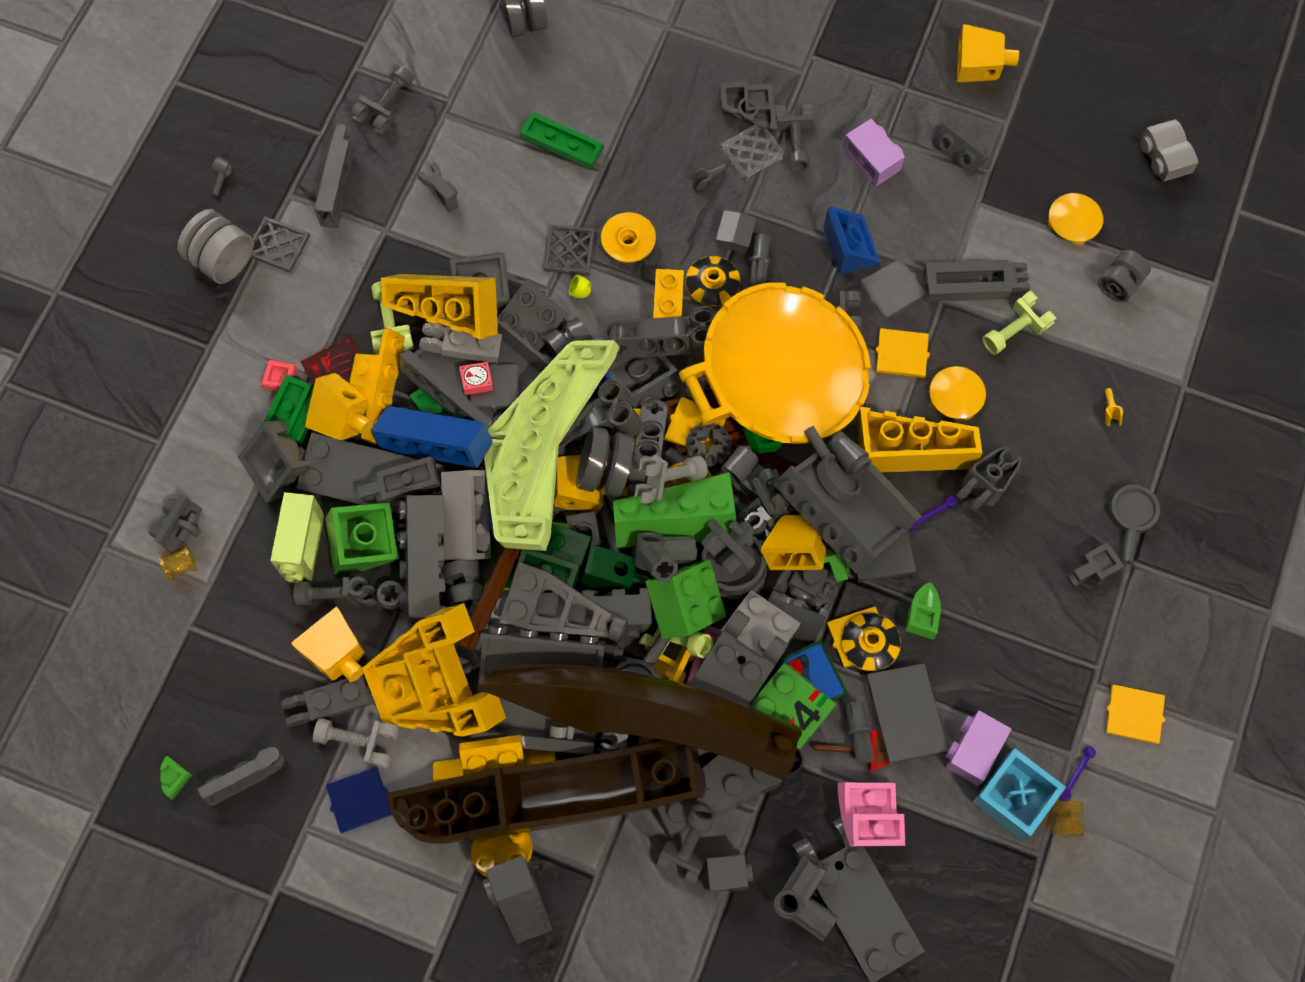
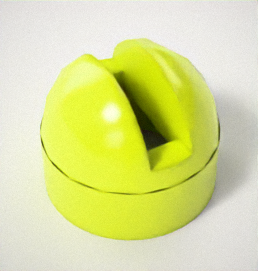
[568,275,592,299]

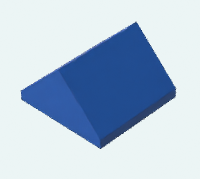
[823,206,881,274]

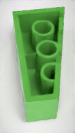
[613,472,736,548]

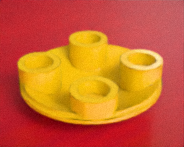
[1048,193,1103,245]
[929,366,986,420]
[471,832,533,878]

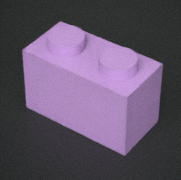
[843,119,905,187]
[945,710,1011,786]

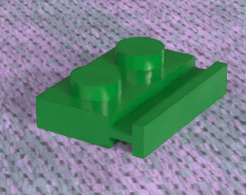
[264,375,314,444]

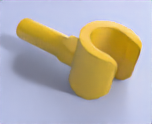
[1105,388,1123,426]

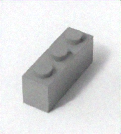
[441,470,491,561]

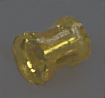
[159,546,198,581]

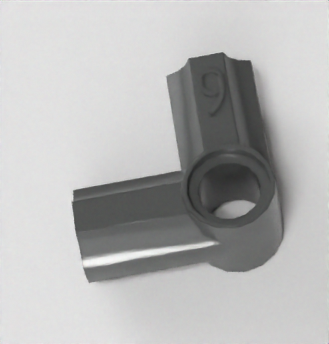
[634,532,697,582]
[774,854,839,942]

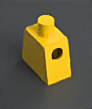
[957,24,1019,82]
[305,373,374,440]
[554,455,604,516]
[760,514,827,570]
[291,606,365,682]

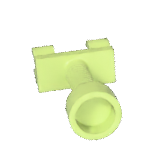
[371,281,414,355]
[982,291,1057,355]
[638,615,713,658]

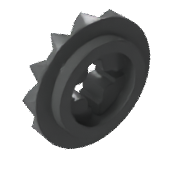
[686,422,732,466]

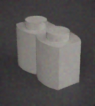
[1140,119,1198,182]

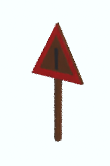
[813,728,889,773]

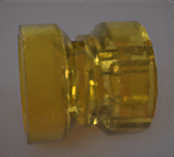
[1052,801,1084,836]

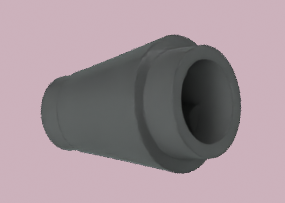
[829,433,872,477]

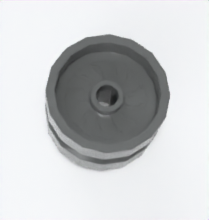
[498,0,548,38]
[576,426,634,498]
[701,535,767,603]

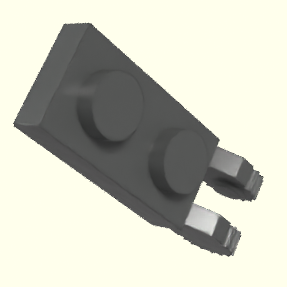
[281,675,371,727]
[198,746,286,806]

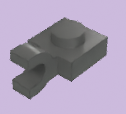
[418,162,458,213]
[1067,542,1124,588]

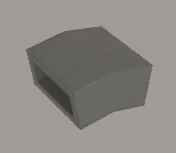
[716,210,756,254]

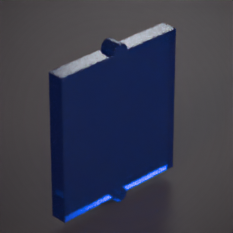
[326,767,392,834]

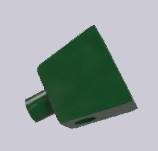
[578,545,651,593]

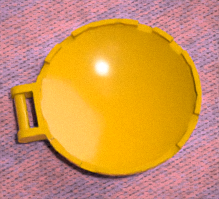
[679,283,871,444]

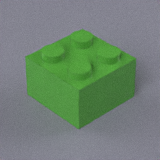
[645,559,726,639]

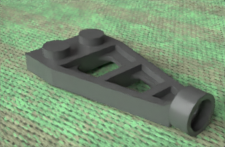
[500,562,628,642]

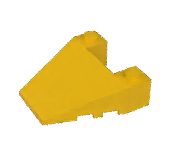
[362,603,506,737]

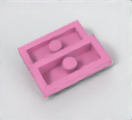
[838,782,905,846]

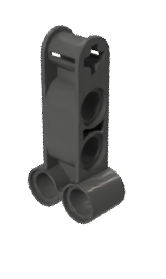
[607,306,715,363]
[558,379,643,457]
[627,400,668,498]
[716,445,800,516]

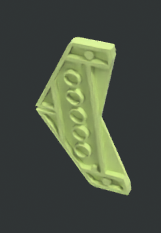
[484,340,619,551]

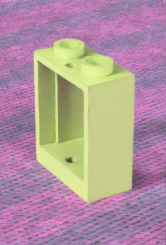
[270,492,324,583]

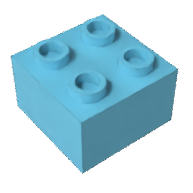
[972,748,1066,841]

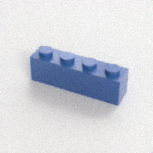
[371,406,493,468]

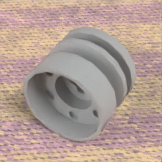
[177,209,254,284]

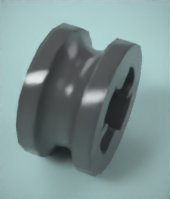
[376,581,403,610]

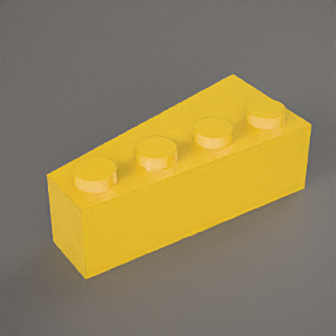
[381,274,498,339]
[857,406,982,473]

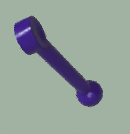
[909,496,957,531]
[1058,746,1096,802]

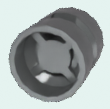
[1098,250,1151,303]
[542,317,593,360]
[442,560,484,609]

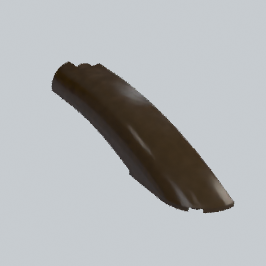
[478,664,802,780]
[386,740,706,844]

